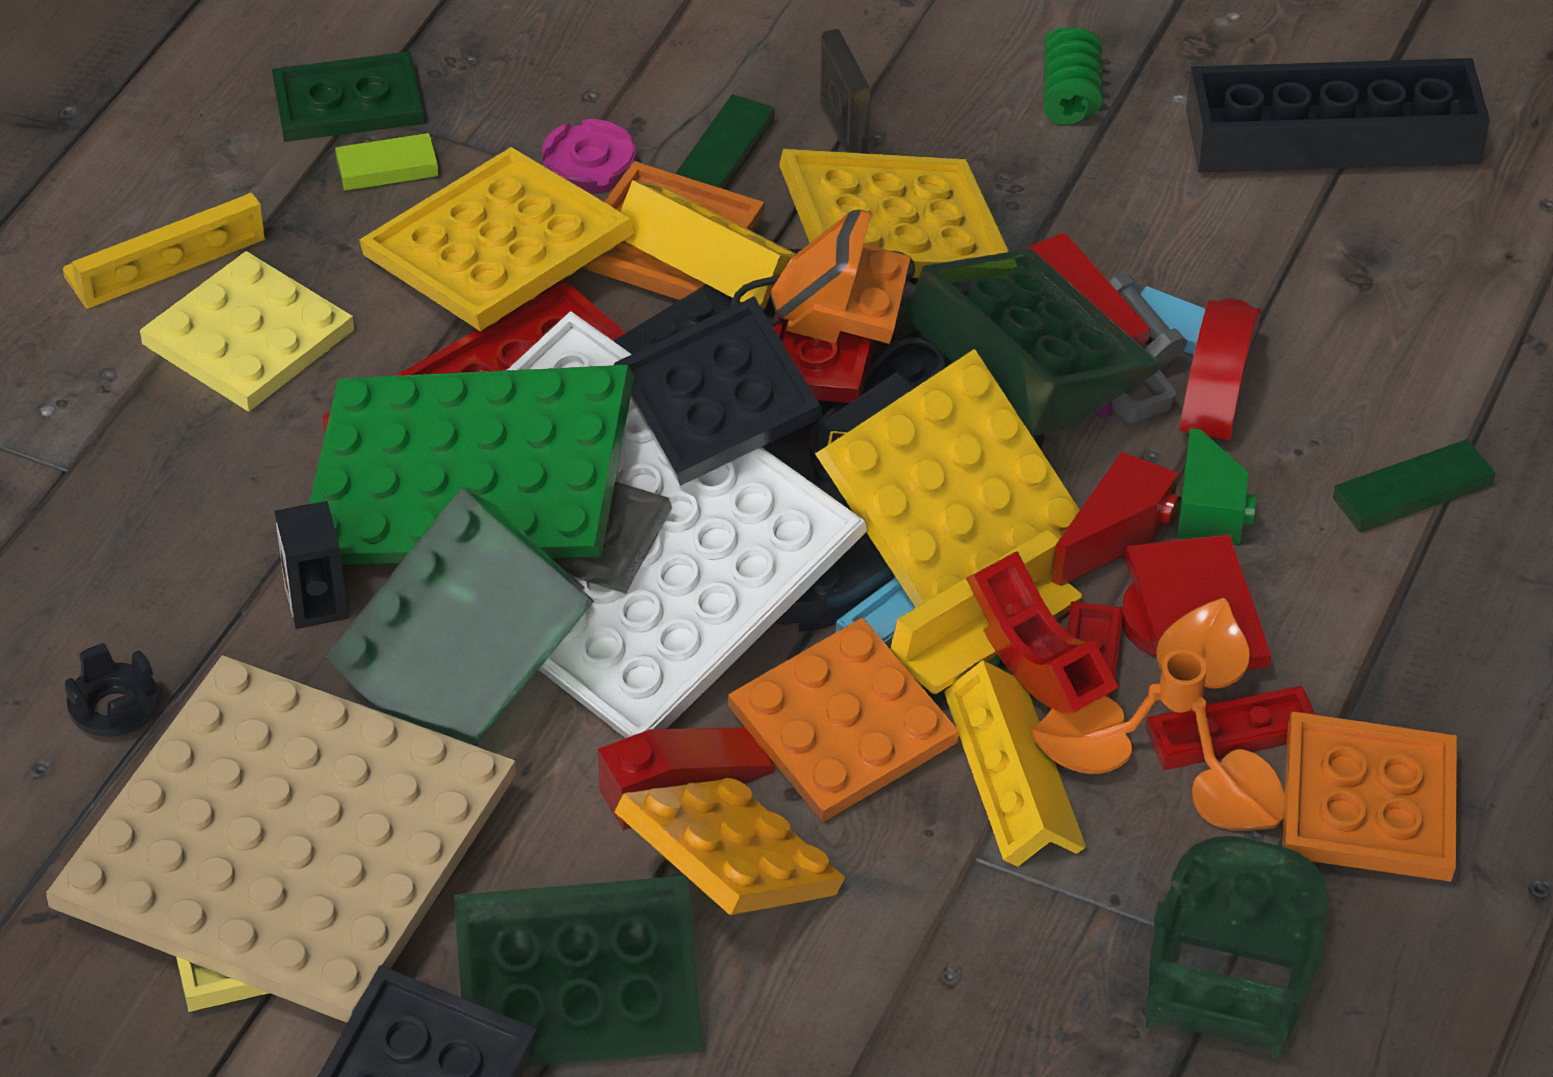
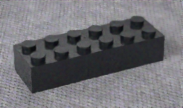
[1186,58,1490,173]

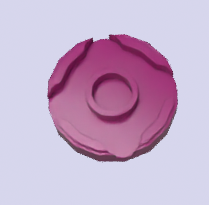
[542,119,637,194]

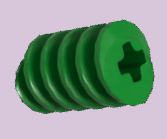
[1043,27,1103,126]

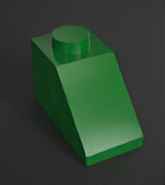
[1177,428,1257,546]

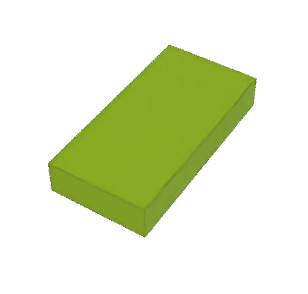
[335,133,438,191]

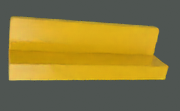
[621,180,796,310]
[63,193,265,309]
[890,529,1082,694]
[944,660,1086,867]

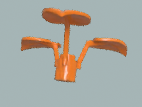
[1031,598,1285,831]

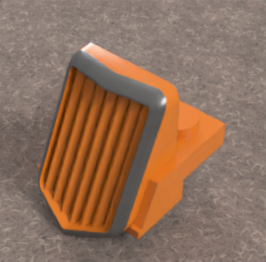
[770,209,911,344]

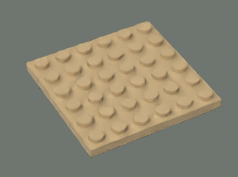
[46,655,516,1023]

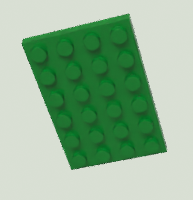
[309,365,634,565]

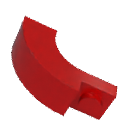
[1179,298,1261,441]
[966,551,1119,713]

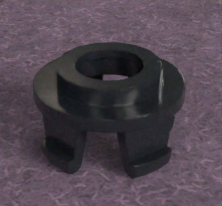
[65,643,159,737]

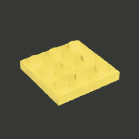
[140,251,354,412]

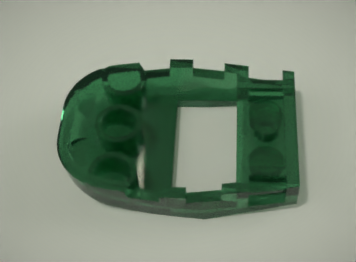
[1146,836,1328,1059]

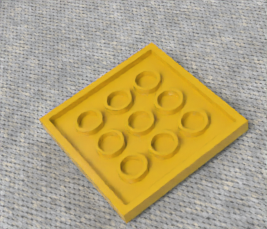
[359,147,634,331]
[779,149,1015,284]
[815,349,1080,607]

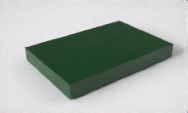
[272,51,425,142]

